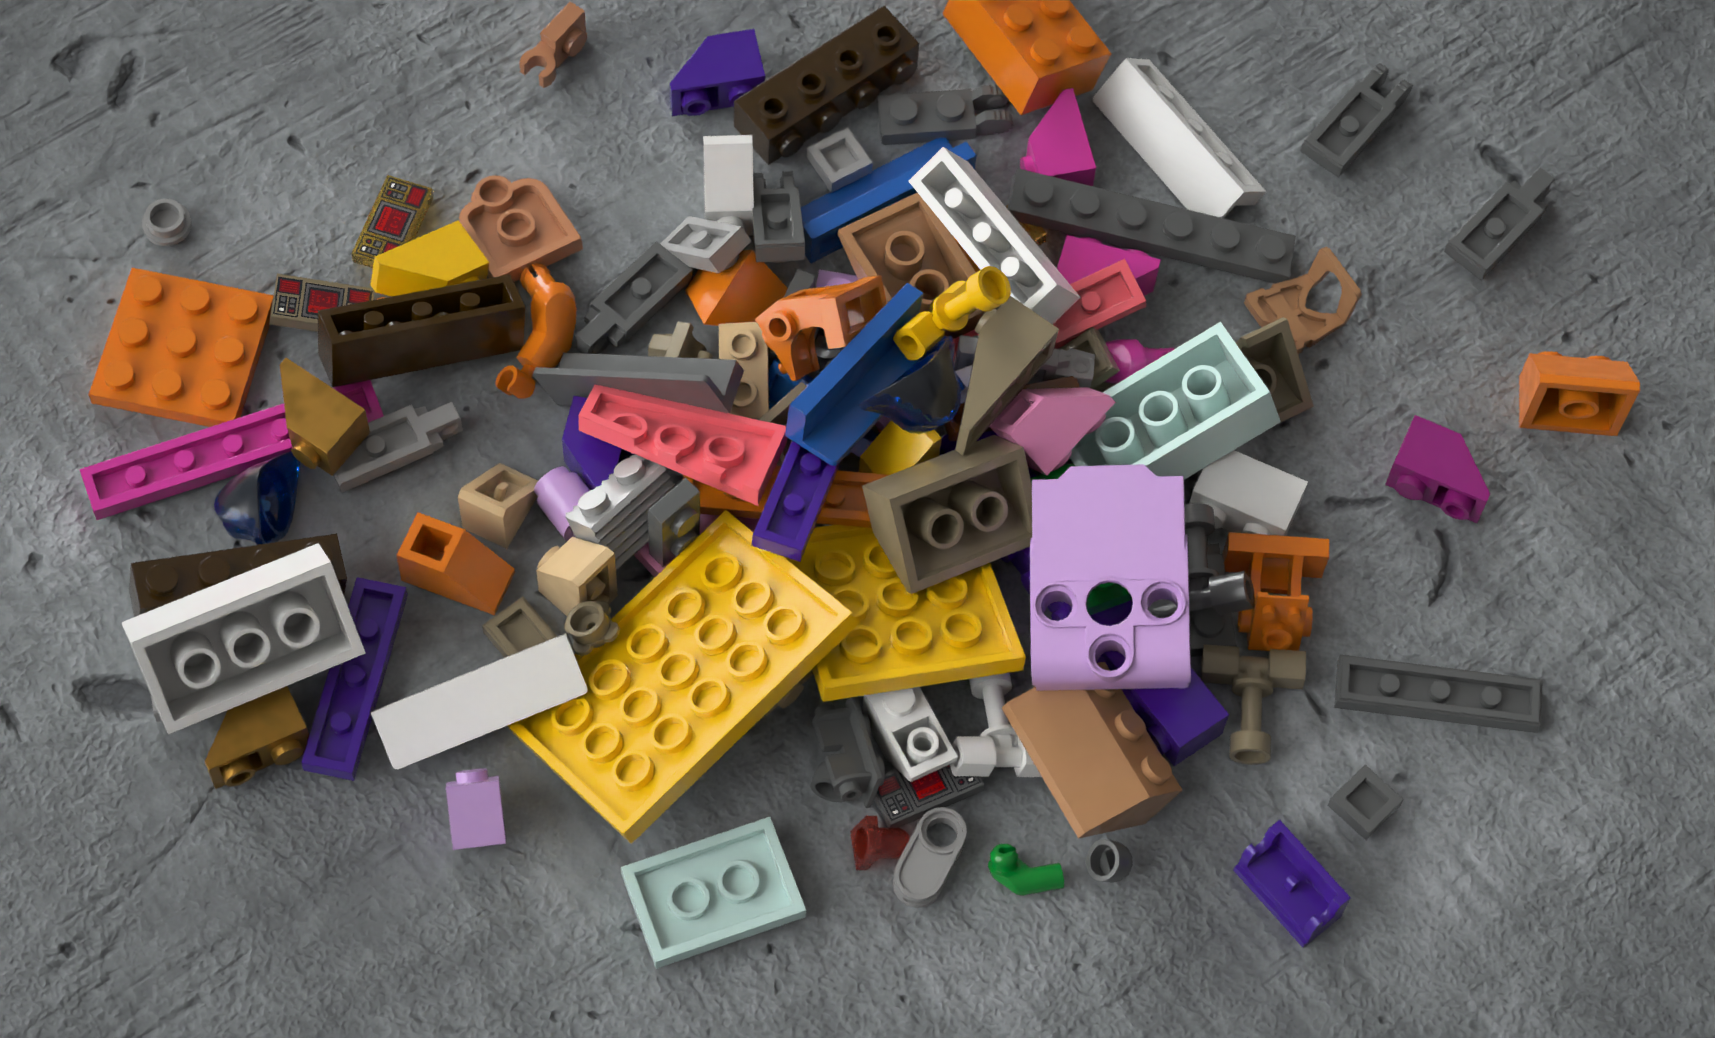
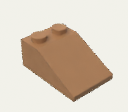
[838,192,996,341]

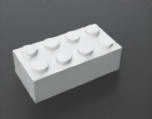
[121,543,365,734]

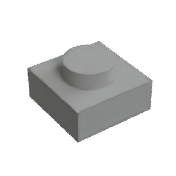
[807,127,873,193]

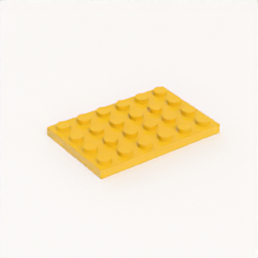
[507,510,859,844]

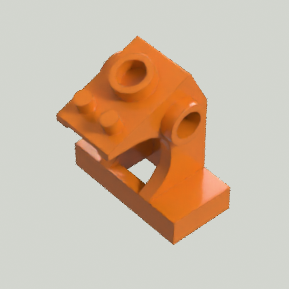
[755,275,887,381]
[1222,532,1329,651]

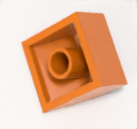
[1519,351,1640,436]

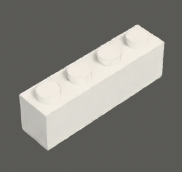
[909,147,1081,324]

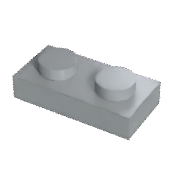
[660,216,751,273]

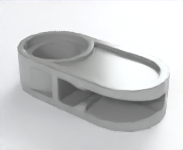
[893,807,967,908]

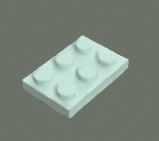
[621,817,806,969]

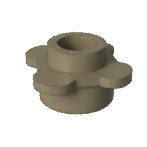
[564,601,620,656]

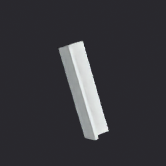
[1093,58,1266,218]
[371,633,588,769]

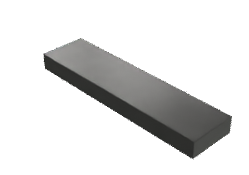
[1334,654,1543,733]

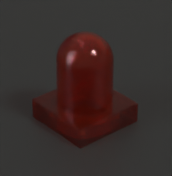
[850,816,910,870]

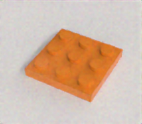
[89,268,274,427]

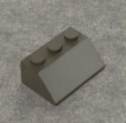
[862,434,1032,594]

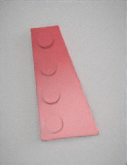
[579,384,787,506]

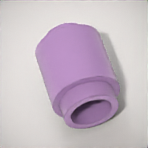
[534,466,590,541]

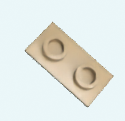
[719,322,769,420]

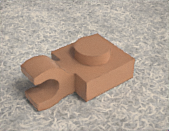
[519,1,587,88]

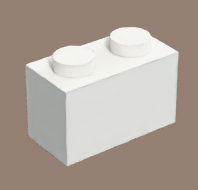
[1189,450,1308,536]

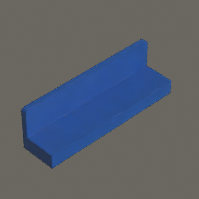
[801,137,977,264]
[785,283,948,466]

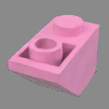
[989,387,1115,475]

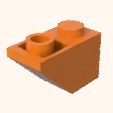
[396,512,515,616]

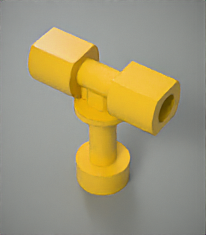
[893,266,1011,360]

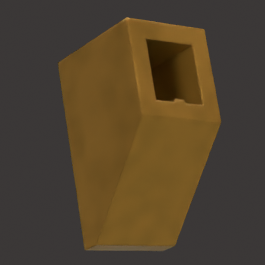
[205,686,309,789]

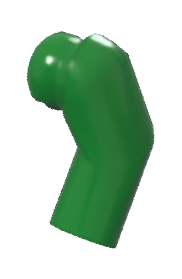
[988,844,1064,896]

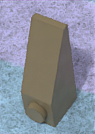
[955,296,1059,456]

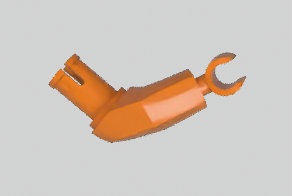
[495,263,577,399]

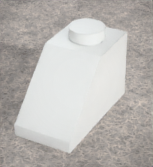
[703,135,754,235]

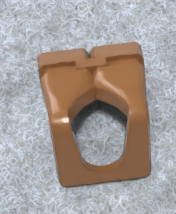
[1244,247,1362,354]

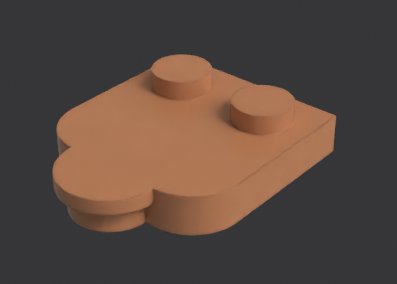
[459,175,583,282]

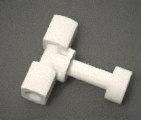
[950,673,1042,777]

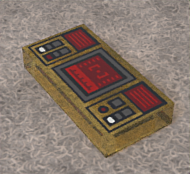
[351,175,434,268]

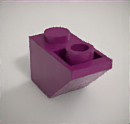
[1385,415,1490,523]

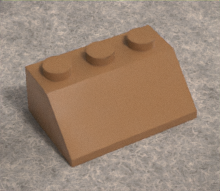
[1001,662,1182,839]

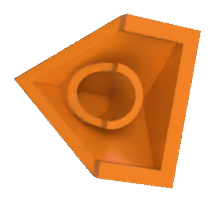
[686,250,788,326]

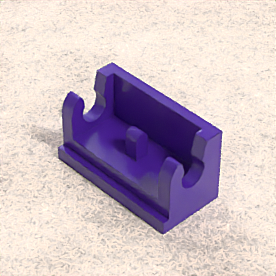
[1233,820,1351,948]

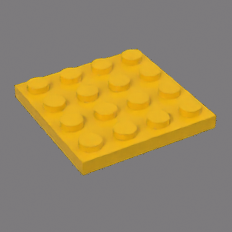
[785,525,1026,702]

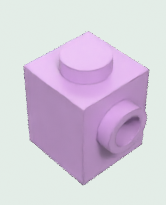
[446,768,506,850]

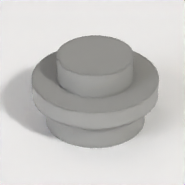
[142,199,192,246]

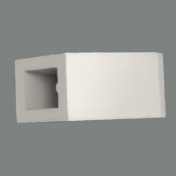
[862,687,958,782]

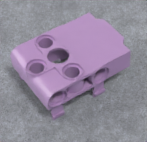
[1030,464,1191,691]

